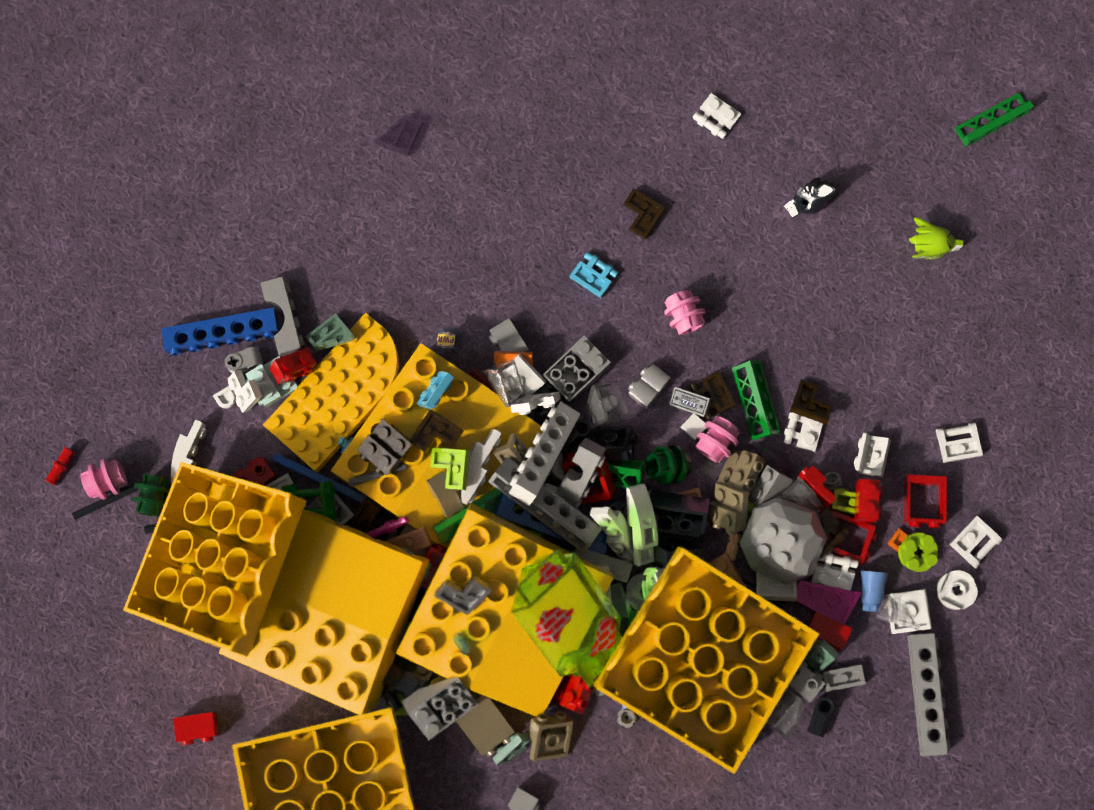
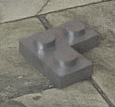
[434,576,492,616]

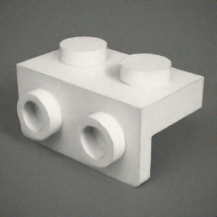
[854,433,891,477]

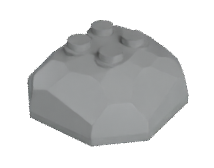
[740,497,827,585]

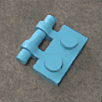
[570,252,619,298]
[417,371,454,410]

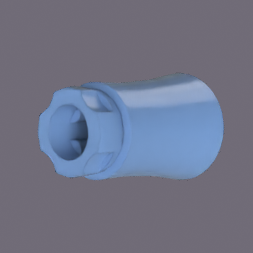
[861,571,888,612]

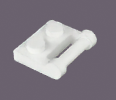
[936,422,983,463]
[950,516,1002,569]

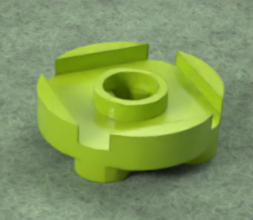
[898,532,938,572]

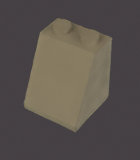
[456,695,515,757]

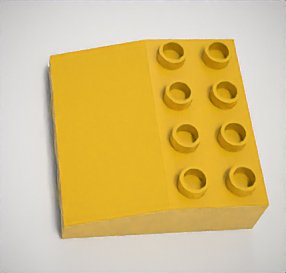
[331,343,543,549]
[123,462,306,657]
[396,503,614,717]
[219,510,430,715]
[594,547,819,774]
[232,708,415,810]

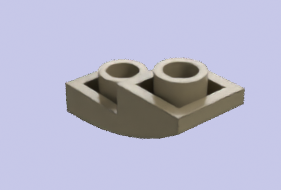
[427,471,463,517]

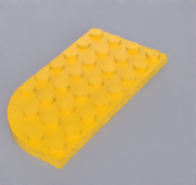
[263,313,399,473]

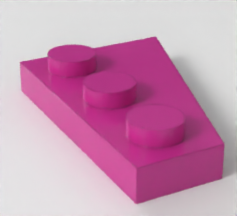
[796,580,861,625]

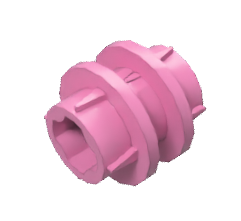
[664,290,706,335]
[696,416,739,463]
[81,458,127,500]

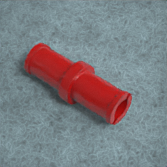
[45,447,76,486]

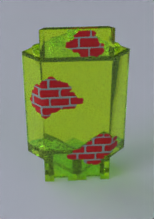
[511,549,622,688]

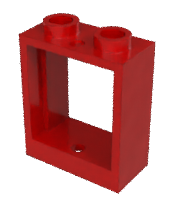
[561,452,617,504]
[904,475,947,528]
[826,510,877,565]

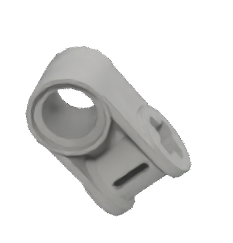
[225,346,264,373]

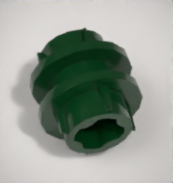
[646,445,692,485]
[131,474,170,517]

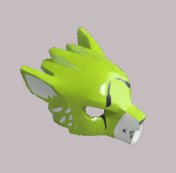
[909,217,963,260]

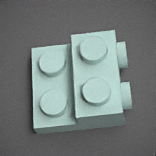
[246,356,298,408]

